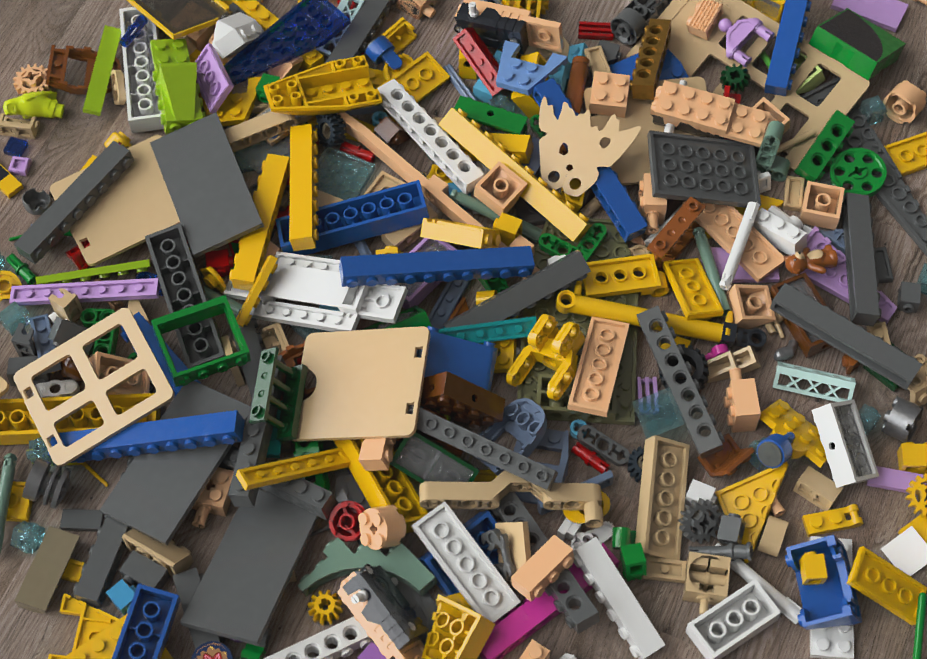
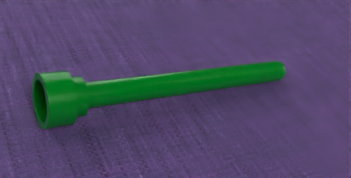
[913,592,927,659]

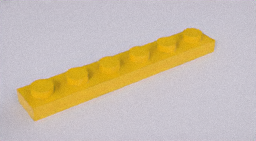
[236,447,350,491]

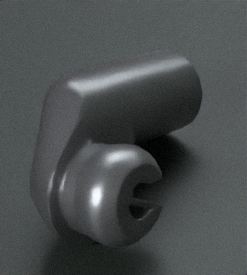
[773,339,798,362]

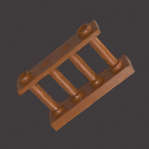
[647,196,706,273]

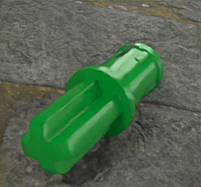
[6,254,38,285]

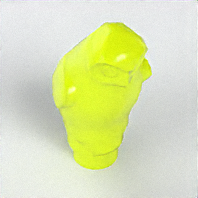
[3,91,65,119]

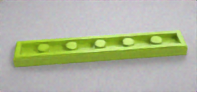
[83,25,121,116]

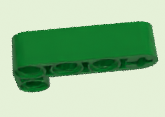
[80,308,120,355]

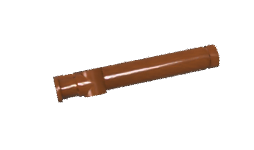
[556,56,590,172]

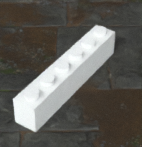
[573,537,665,659]

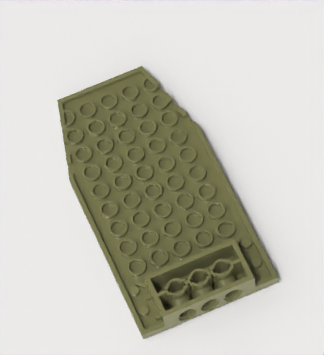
[517,218,638,425]

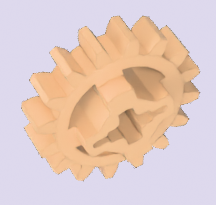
[13,64,50,95]

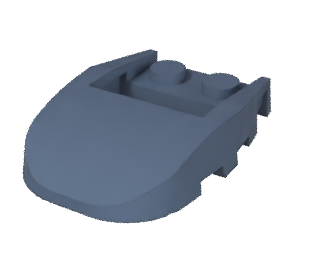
[474,398,547,476]
[513,429,569,505]

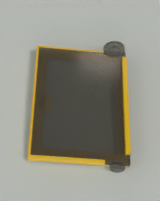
[127,0,233,40]

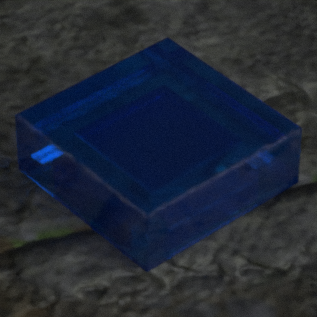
[3,137,28,157]

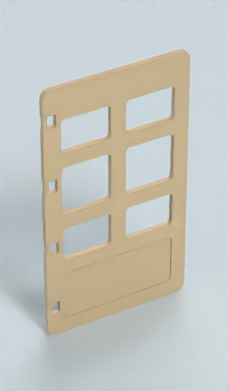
[626,0,870,171]

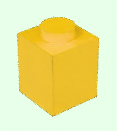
[799,551,828,585]

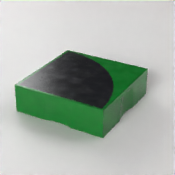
[809,8,906,80]

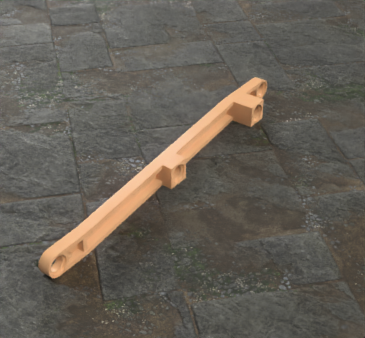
[337,112,540,279]

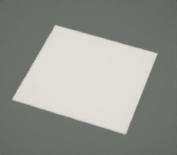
[881,526,927,576]

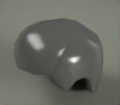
[22,188,52,215]

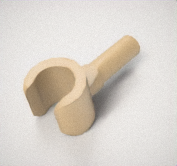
[772,312,785,339]

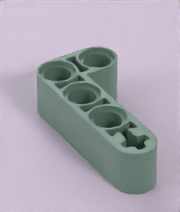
[756,121,791,182]

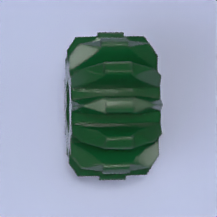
[720,63,750,94]

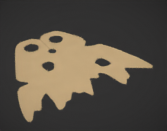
[539,97,641,197]

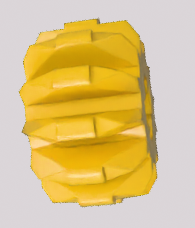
[308,590,343,626]

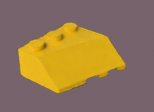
[422,594,496,659]

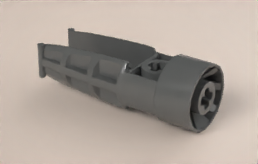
[610,0,672,45]

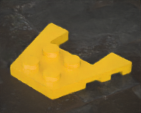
[199,76,262,126]
[48,593,119,659]

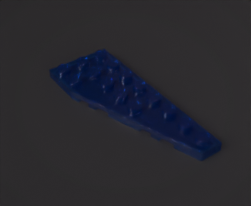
[223,0,351,86]

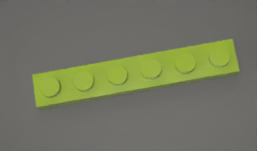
[35,259,152,284]

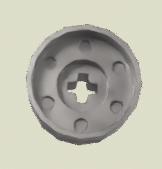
[22,458,71,509]

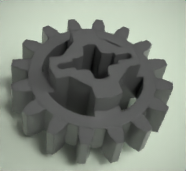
[678,498,722,544]

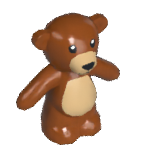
[784,244,838,274]

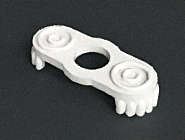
[33,380,80,398]
[571,521,614,551]

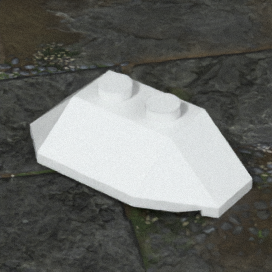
[212,12,267,59]

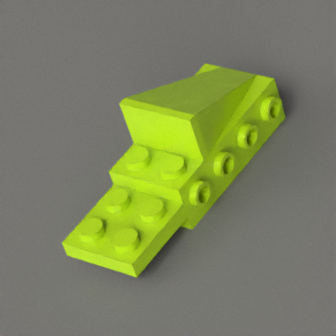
[150,38,206,134]

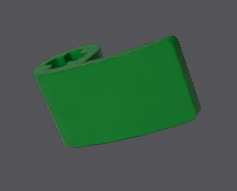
[612,527,636,550]

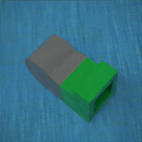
[240,628,272,659]

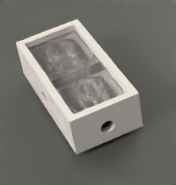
[812,399,879,488]

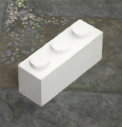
[753,208,807,255]

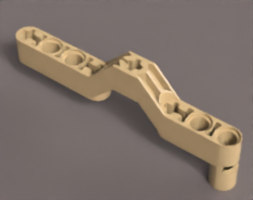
[419,470,604,528]

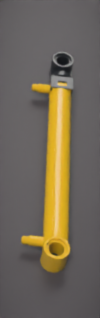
[556,280,767,352]

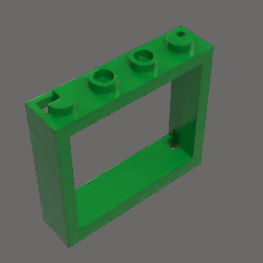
[151,295,251,387]

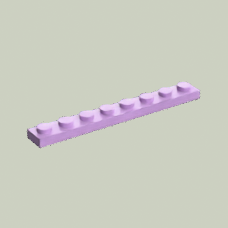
[9,278,160,306]

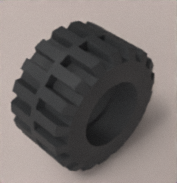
[658,344,709,398]

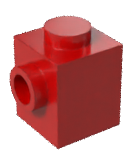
[205,249,234,277]

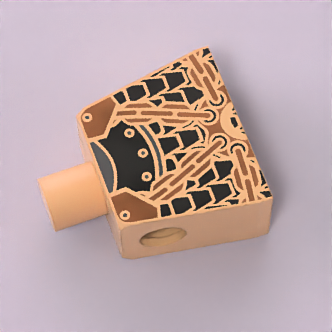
[396,0,436,20]

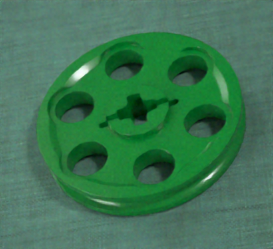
[830,148,887,197]

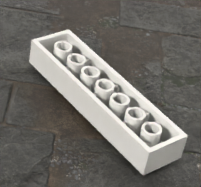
[119,4,164,133]

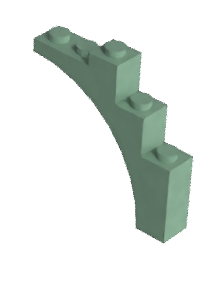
[297,537,437,597]

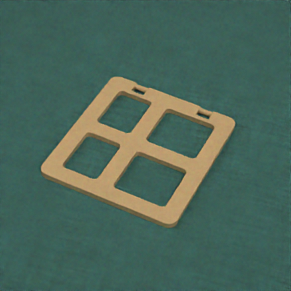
[14,308,174,467]

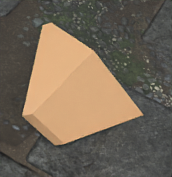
[265,57,303,79]

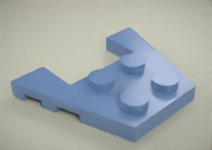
[496,40,568,95]

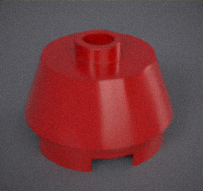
[329,501,365,542]

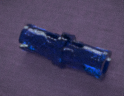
[119,15,148,48]

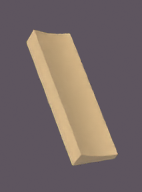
[635,435,690,560]

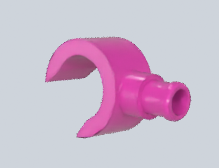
[704,344,729,361]

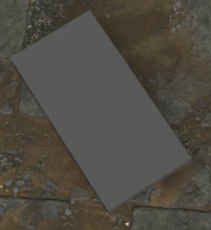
[150,112,264,258]
[100,381,250,545]
[180,490,319,646]

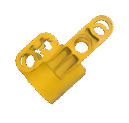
[506,314,585,401]

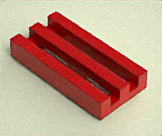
[578,21,613,41]

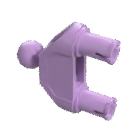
[718,18,775,67]

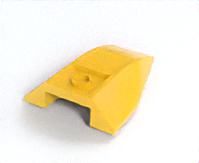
[263,55,383,116]

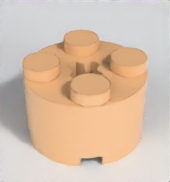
[883,80,927,124]
[358,505,406,550]

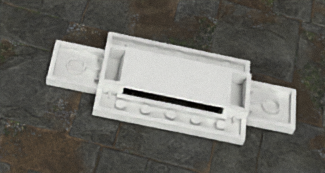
[223,251,408,332]

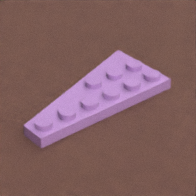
[797,226,897,325]

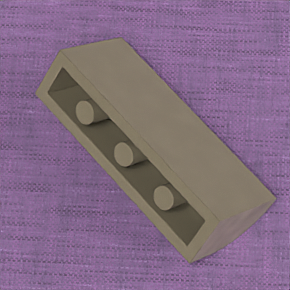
[14,526,80,613]

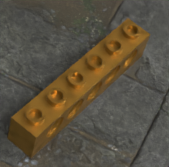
[629,18,671,100]

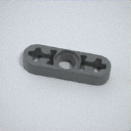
[577,425,630,466]

